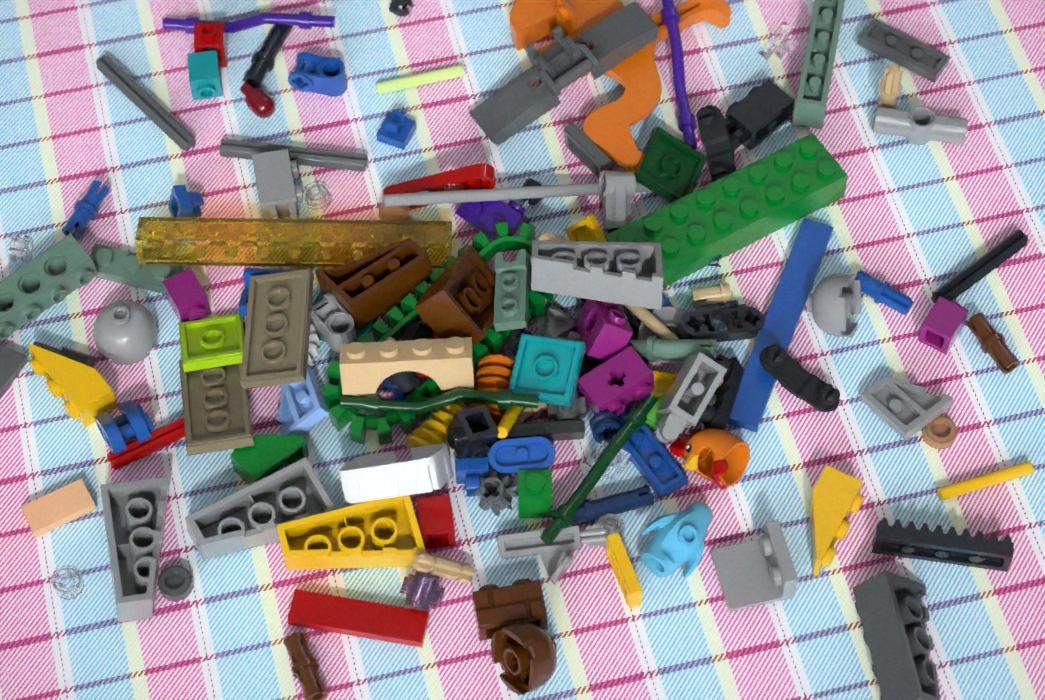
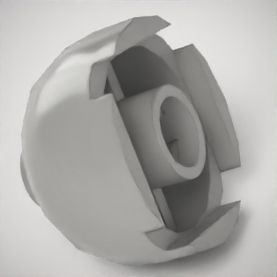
[807,273,862,338]
[93,300,159,365]

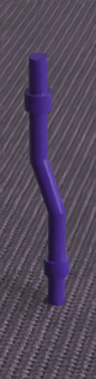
[661,0,697,150]
[162,11,336,34]

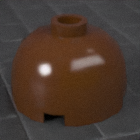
[491,622,557,695]

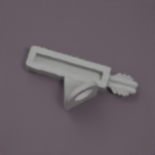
[497,523,610,584]

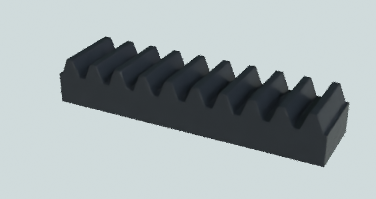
[872,517,1014,572]

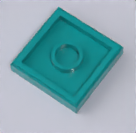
[508,333,586,407]

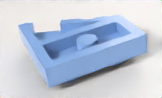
[276,366,329,436]

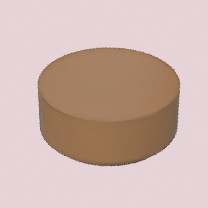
[379,201,410,225]
[922,415,957,449]

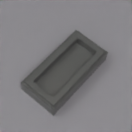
[564,122,612,179]

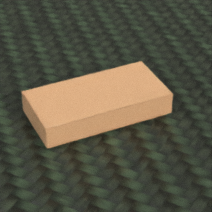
[20,478,97,538]

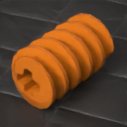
[468,355,515,425]

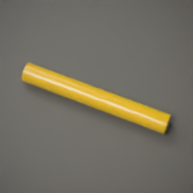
[497,406,523,438]
[937,461,1034,501]

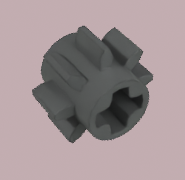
[547,390,587,421]
[474,471,518,516]

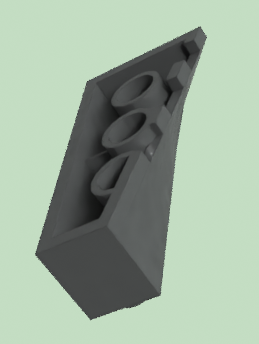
[853,570,941,700]

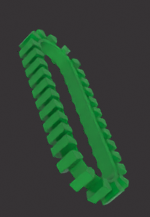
[323,222,558,445]

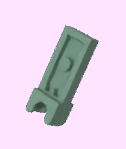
[493,249,531,332]

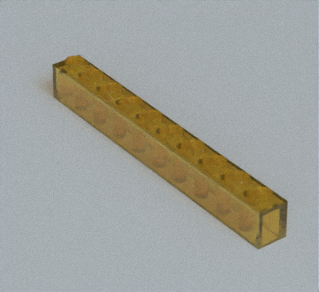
[135,217,452,269]

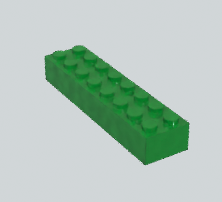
[605,133,848,288]

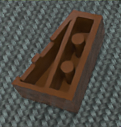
[315,238,433,330]

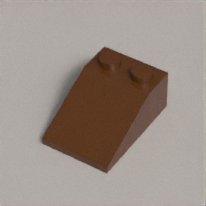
[414,245,496,346]

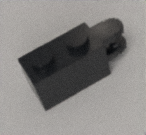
[724,79,795,151]

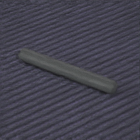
[96,54,196,151]
[220,139,368,172]

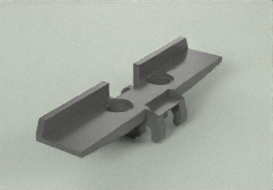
[469,1,659,145]

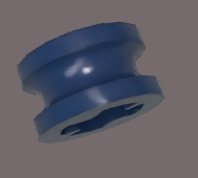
[589,411,621,444]

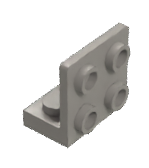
[711,520,798,612]

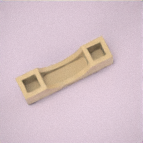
[339,337,474,395]

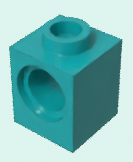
[187,50,223,100]

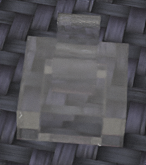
[759,21,798,61]
[585,440,631,484]

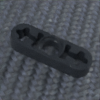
[676,306,765,342]

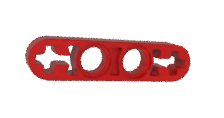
[382,163,496,210]

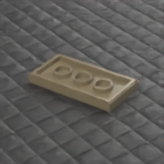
[240,268,314,389]
[179,360,254,456]

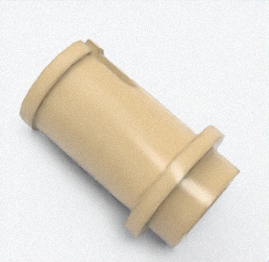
[691,281,732,308]

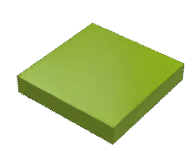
[178,313,245,372]

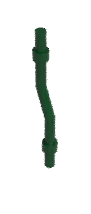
[340,388,539,414]
[540,394,657,544]

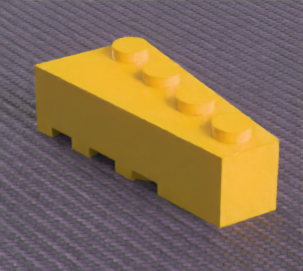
[276,495,426,570]

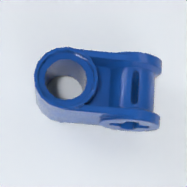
[288,52,348,97]

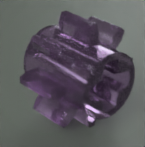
[400,570,445,611]

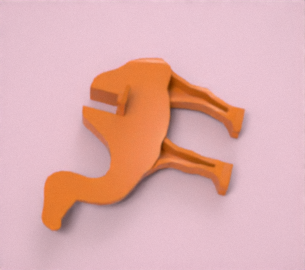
[509,0,732,167]

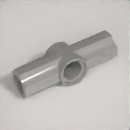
[873,106,968,145]

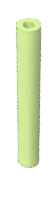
[376,64,464,95]

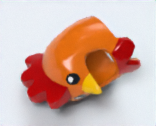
[670,428,750,490]

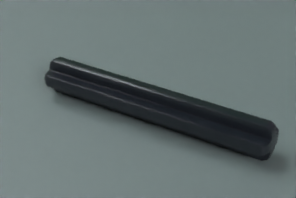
[931,230,1028,303]

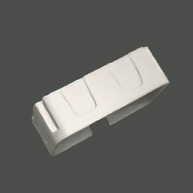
[338,443,454,504]

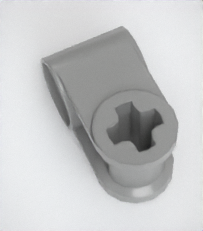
[310,292,357,353]

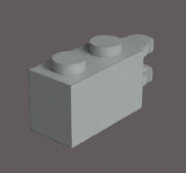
[252,149,303,232]
[654,352,727,443]

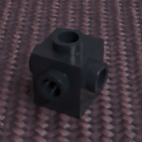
[446,404,499,459]

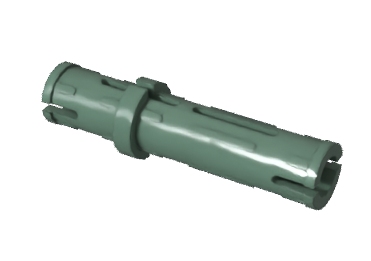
[625,336,718,362]

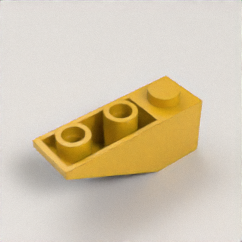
[28,344,118,428]
[809,465,865,576]

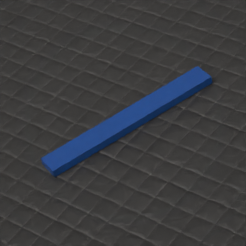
[728,218,834,433]

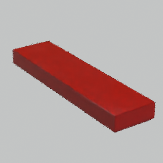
[287,589,430,648]

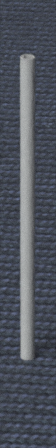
[383,182,652,207]

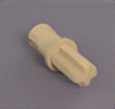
[877,63,903,109]

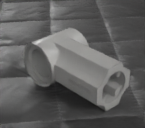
[598,170,636,233]

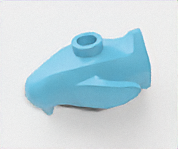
[640,501,713,578]

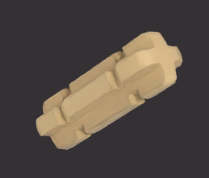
[411,551,475,583]

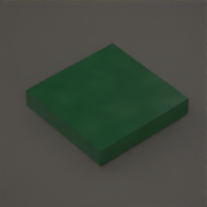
[634,126,707,203]

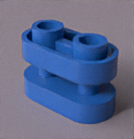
[94,400,154,455]
[488,436,556,474]

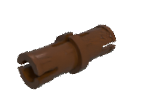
[966,312,1020,374]
[283,632,327,700]

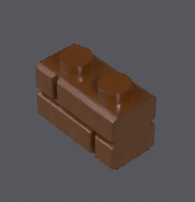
[472,579,547,641]

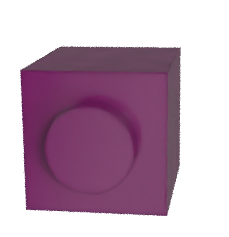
[162,268,211,322]
[918,296,969,355]

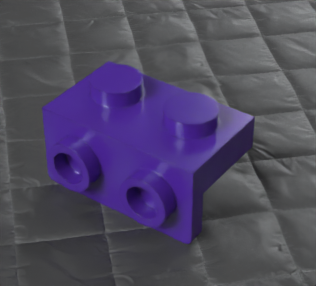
[455,187,531,240]

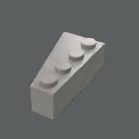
[531,240,663,311]
[185,457,336,560]
[101,476,169,623]

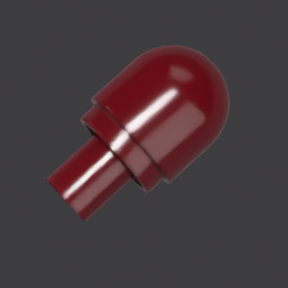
[240,82,275,118]

